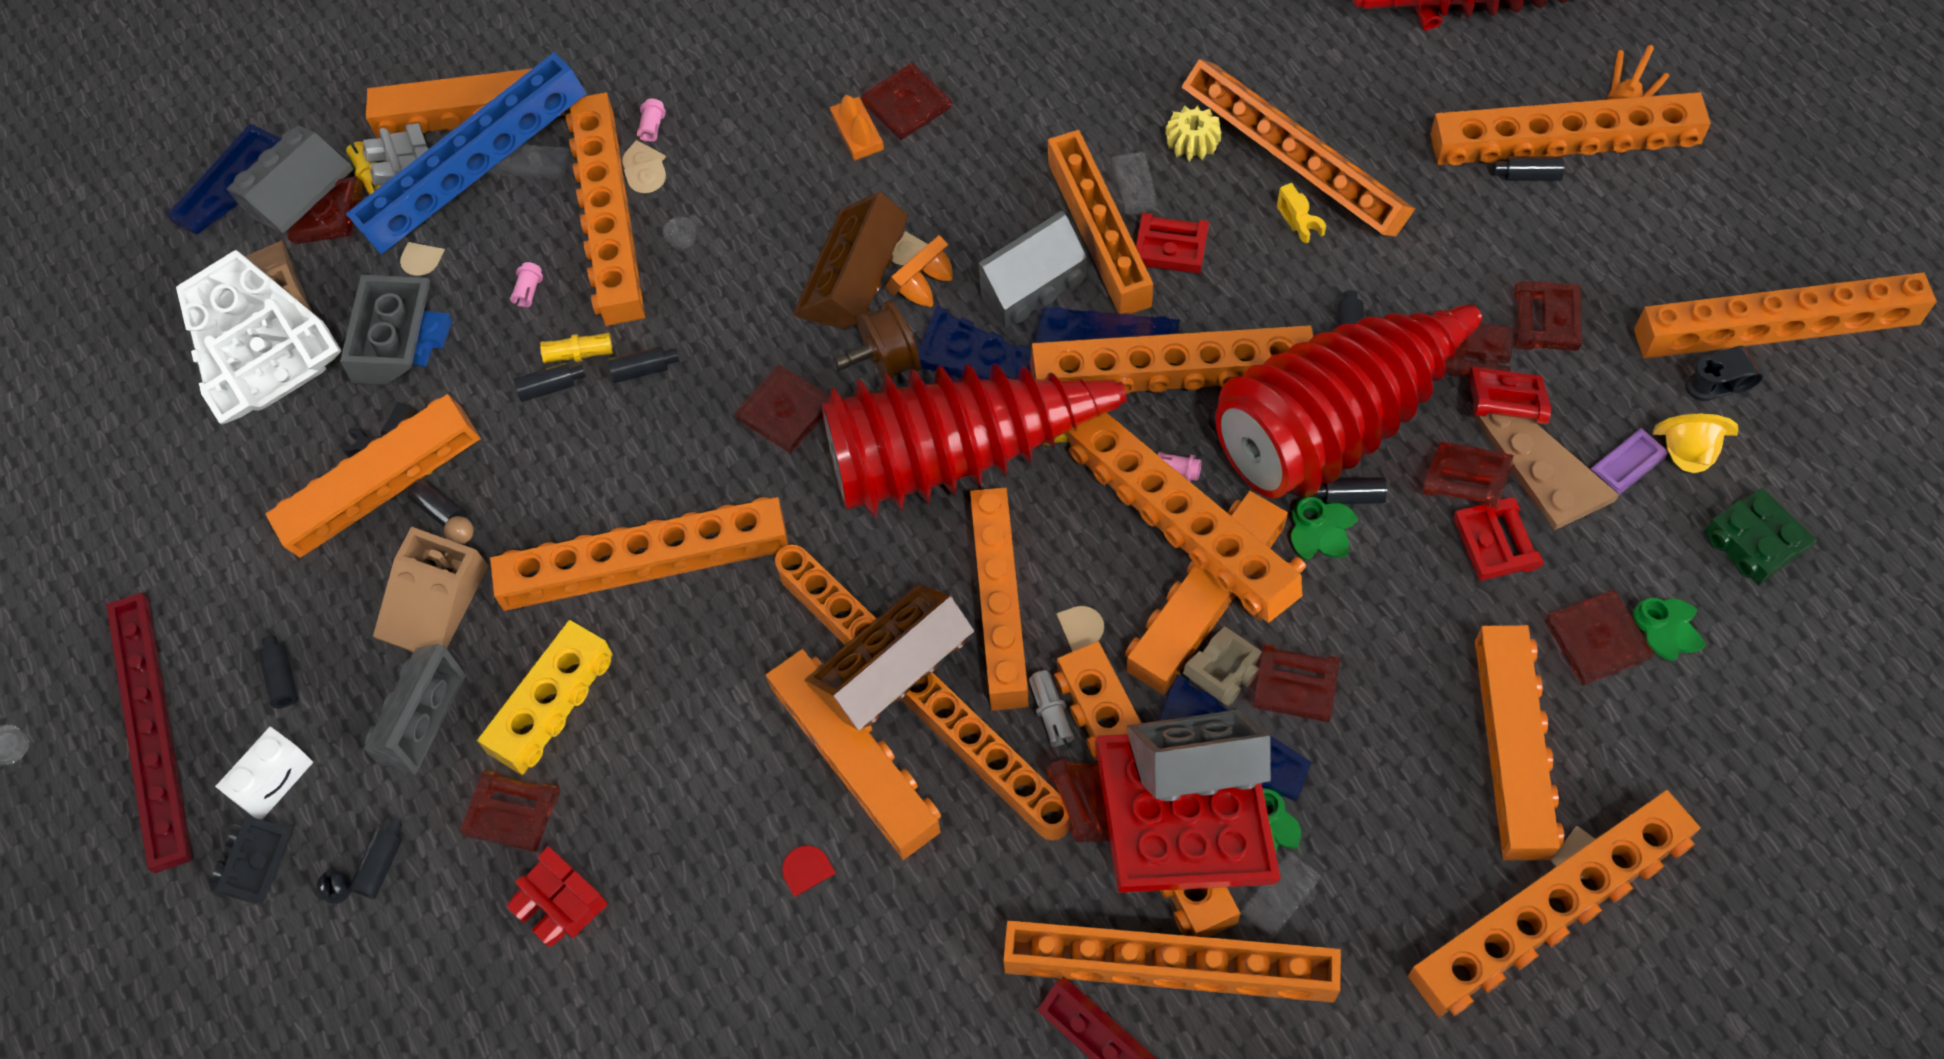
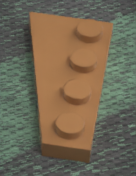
[1474,414,1619,530]

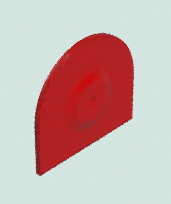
[782,846,836,897]

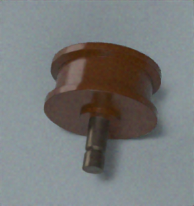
[835,300,921,382]

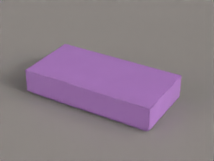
[1590,428,1668,495]

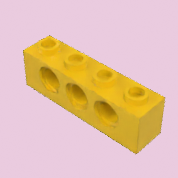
[477,620,613,776]

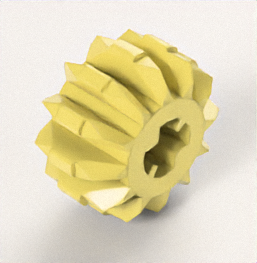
[1165,105,1222,161]

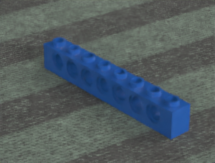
[346,52,587,255]

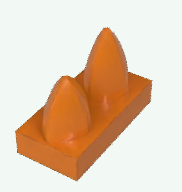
[829,95,884,161]
[885,235,953,307]

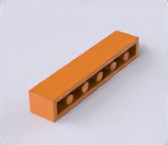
[366,68,565,138]
[1048,130,1153,317]
[266,394,481,558]
[970,487,1029,711]
[1125,491,1288,696]
[1475,625,1564,860]
[766,649,941,860]

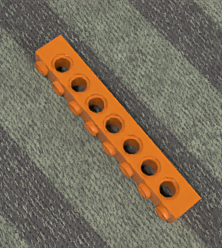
[1182,59,1416,237]
[566,92,646,326]
[1430,92,1711,166]
[1634,272,1937,359]
[1030,325,1313,394]
[1068,413,1302,623]
[490,497,789,611]
[1053,641,1240,938]
[1407,790,1701,1017]
[1004,920,1341,1003]

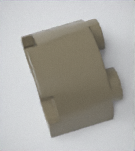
[1183,626,1262,707]

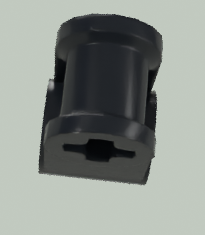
[1686,345,1764,402]

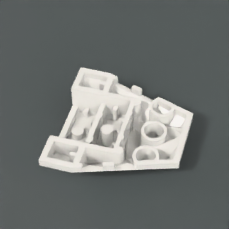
[176,250,341,424]

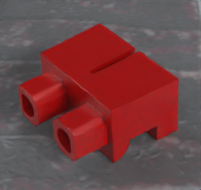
[506,846,608,948]

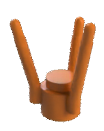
[1607,45,1670,100]

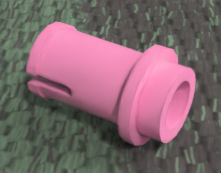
[637,99,666,142]
[510,262,543,307]
[1158,452,1202,482]

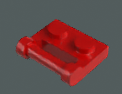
[1136,212,1209,274]
[1468,367,1551,425]
[1453,498,1544,582]

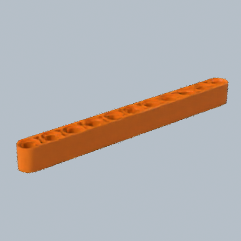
[775,544,1070,841]

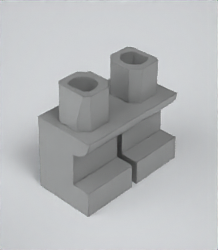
[363,123,428,186]

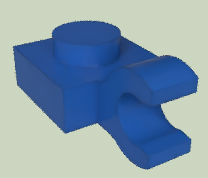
[412,311,452,367]

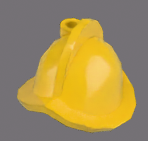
[1652,413,1739,473]

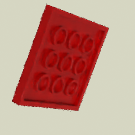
[1095,734,1281,893]

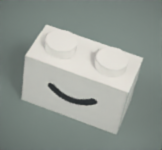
[215,727,313,820]

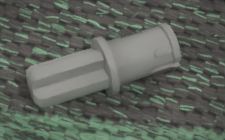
[1029,670,1075,747]

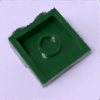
[1705,488,1817,586]

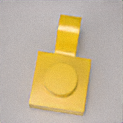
[1277,183,1326,243]

